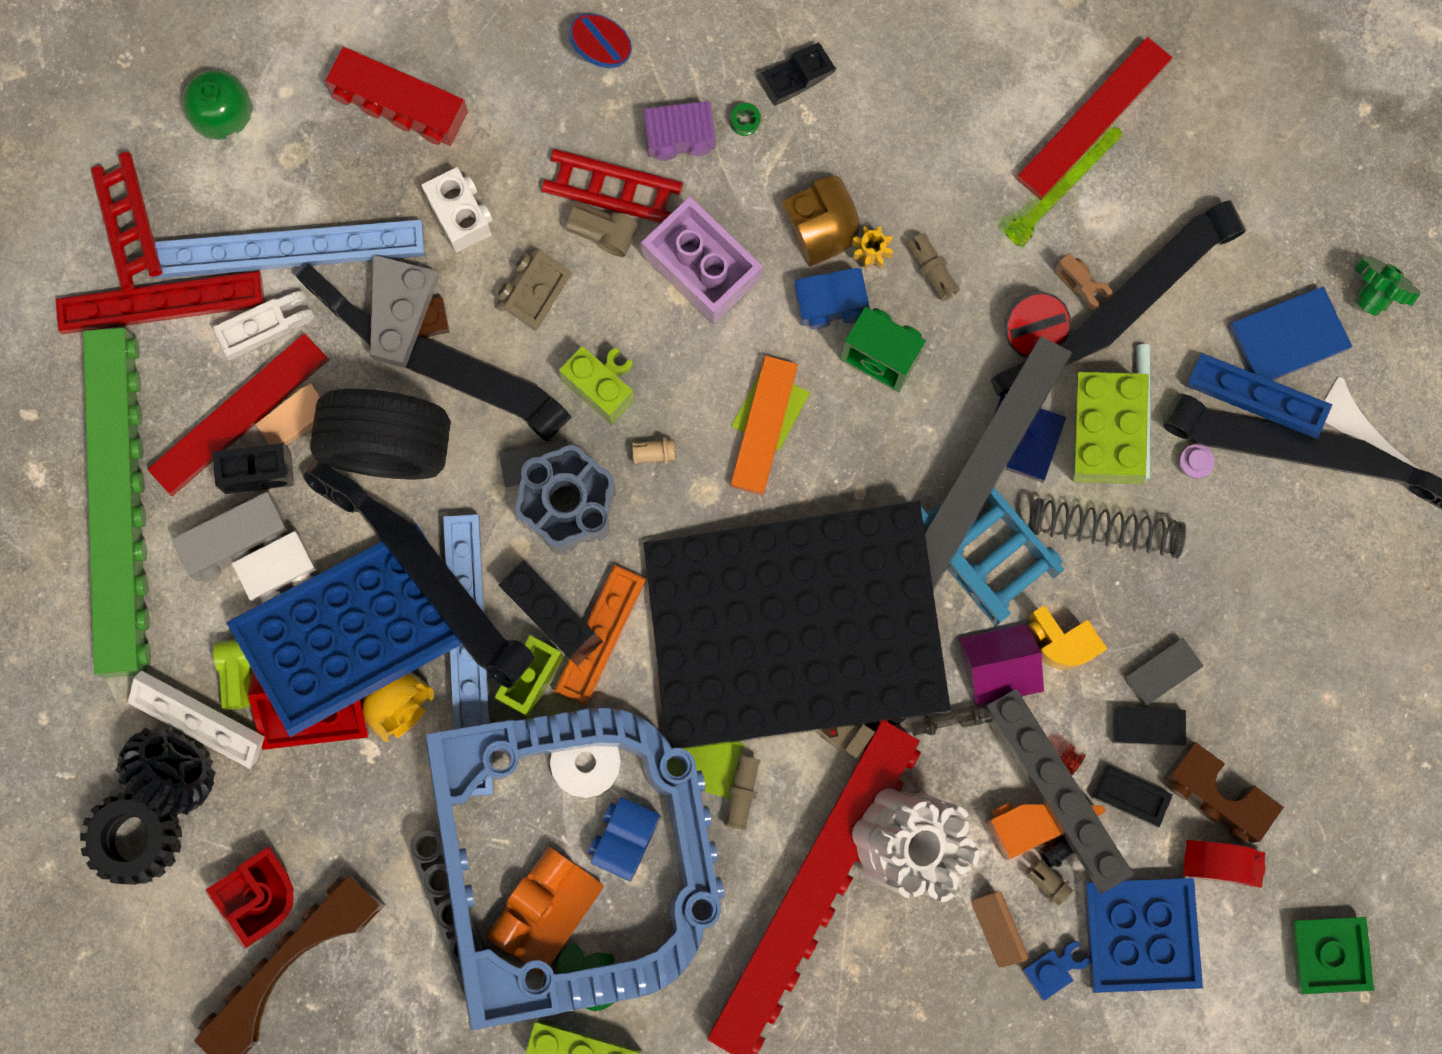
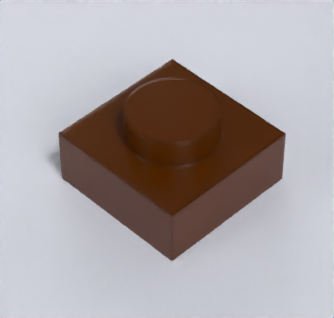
[418,297,450,338]

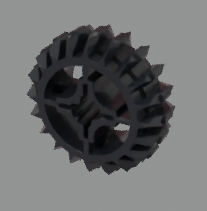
[115,726,216,817]

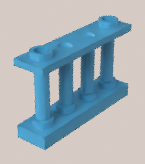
[921,487,1065,627]

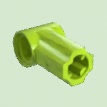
[213,639,252,710]

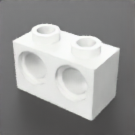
[421,167,493,253]

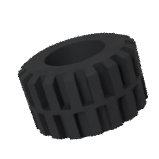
[80,793,182,885]

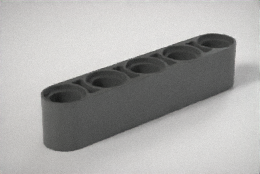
[410,830,486,995]

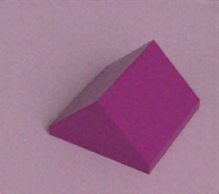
[959,623,1044,707]

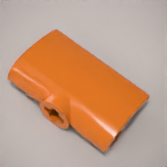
[486,846,604,975]

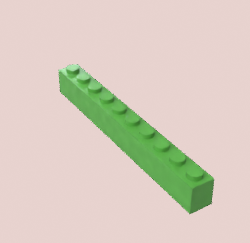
[83,328,151,678]

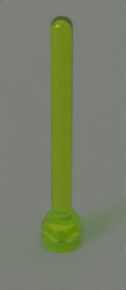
[1004,127,1122,247]

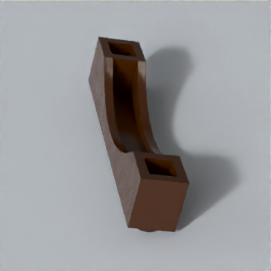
[193,875,385,1054]

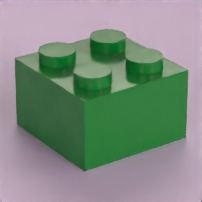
[840,306,926,393]

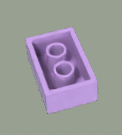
[641,196,763,324]

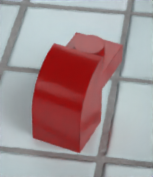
[1183,840,1266,888]

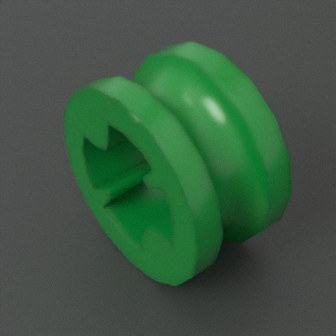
[730,103,761,136]

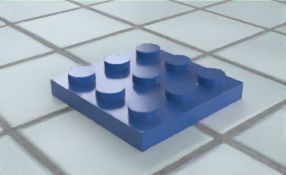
[1084,878,1203,993]

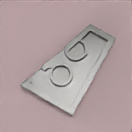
[370,255,439,368]

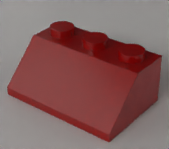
[248,670,369,750]

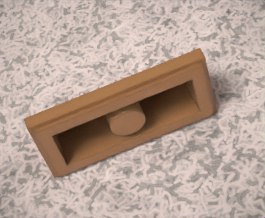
[972,891,1029,967]

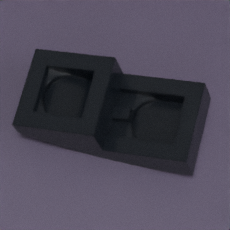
[758,42,836,106]

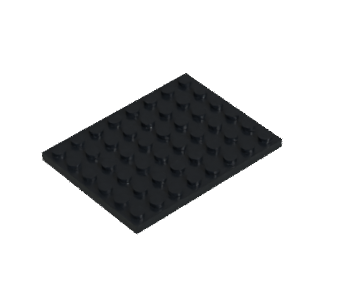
[643,501,951,749]

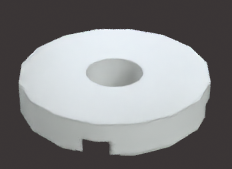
[550,746,621,799]

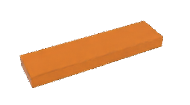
[730,355,798,496]
[554,564,646,706]

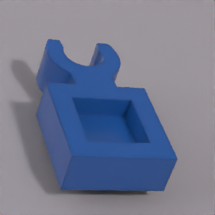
[1021,941,1091,1001]

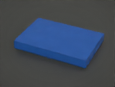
[1229,286,1352,381]

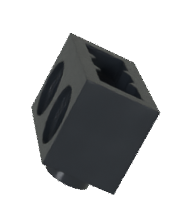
[213,443,294,494]

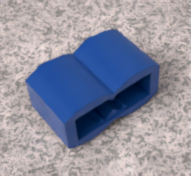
[794,268,870,330]
[588,797,661,882]

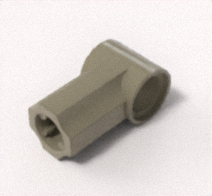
[566,202,639,257]

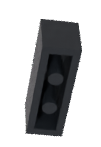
[499,560,603,666]

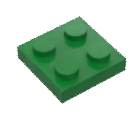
[1291,917,1374,995]

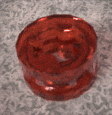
[1060,744,1086,775]

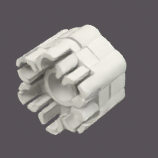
[852,789,979,902]

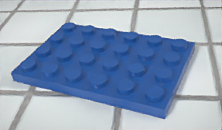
[226,523,462,737]

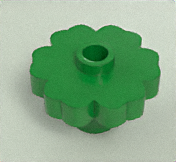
[1354,255,1421,316]

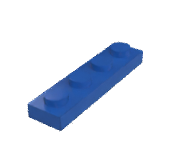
[1187,353,1333,439]

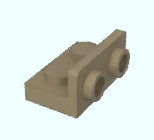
[495,249,572,330]

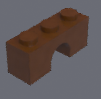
[1163,742,1284,844]

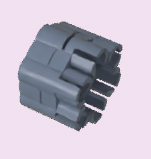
[515,445,616,555]

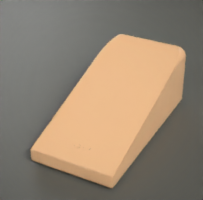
[256,382,321,446]

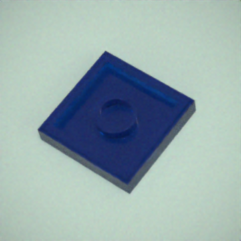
[993,394,1066,483]

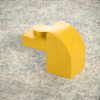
[1027,605,1107,670]

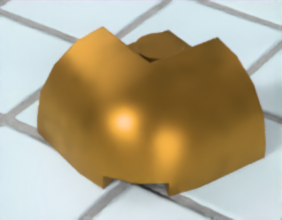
[782,176,860,267]

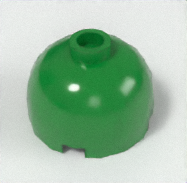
[182,69,253,140]

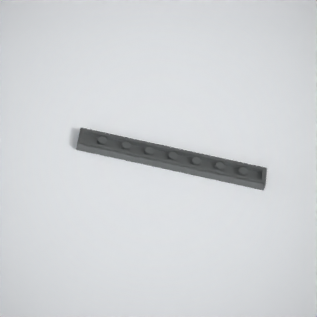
[925,336,1072,591]

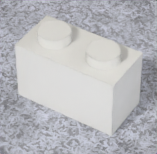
[232,531,320,605]

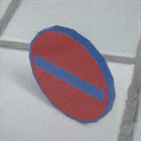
[568,13,632,69]

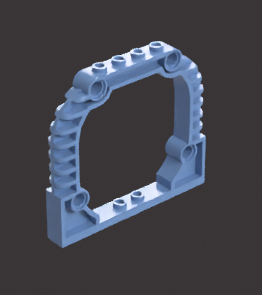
[425,708,724,1030]

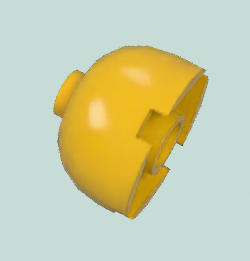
[363,672,434,742]

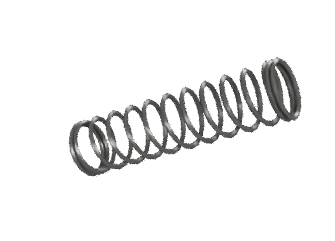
[1030,498,1186,559]

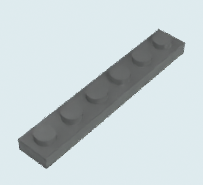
[985,689,1134,895]

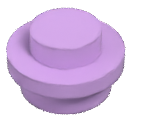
[1179,444,1215,479]

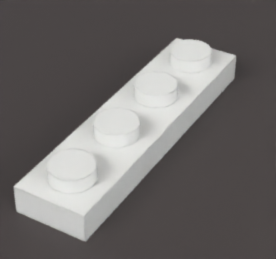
[128,671,264,769]

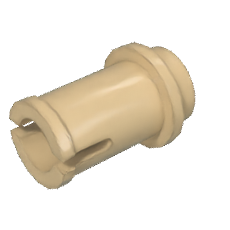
[633,437,676,465]

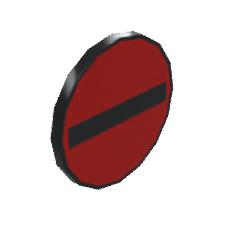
[1005,291,1070,358]

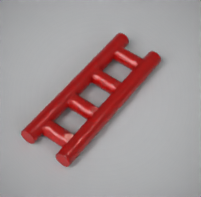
[542,149,684,223]
[91,152,163,291]

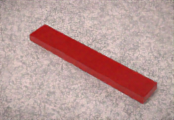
[1016,36,1173,201]
[55,271,265,335]
[147,333,329,497]

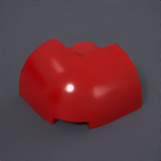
[205,846,294,949]

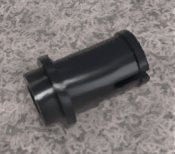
[1039,835,1074,868]

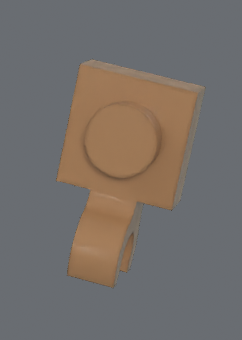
[1054,253,1113,311]

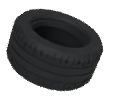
[310,388,451,480]

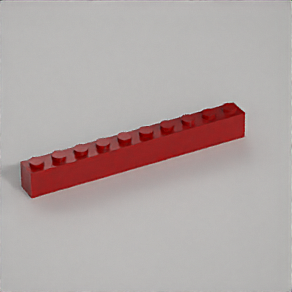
[707,721,921,1054]

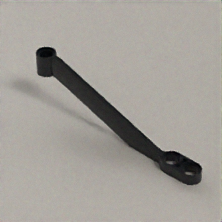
[991,200,1246,396]
[294,263,572,442]
[1162,394,1442,510]
[303,461,535,688]

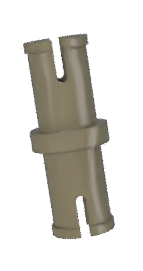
[907,233,960,301]
[724,755,761,830]

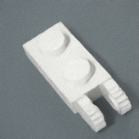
[213,291,315,361]

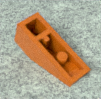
[986,802,1106,860]

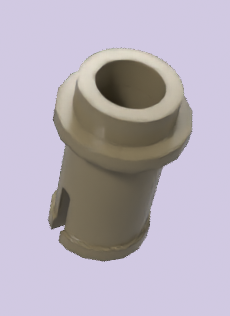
[1026,860,1073,906]

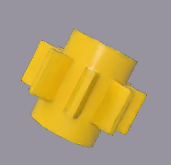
[852,226,894,269]

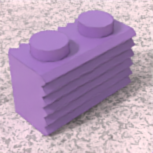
[644,101,716,161]

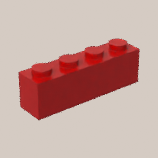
[325,46,468,146]

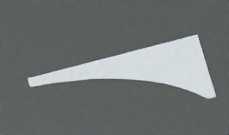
[1324,376,1420,469]

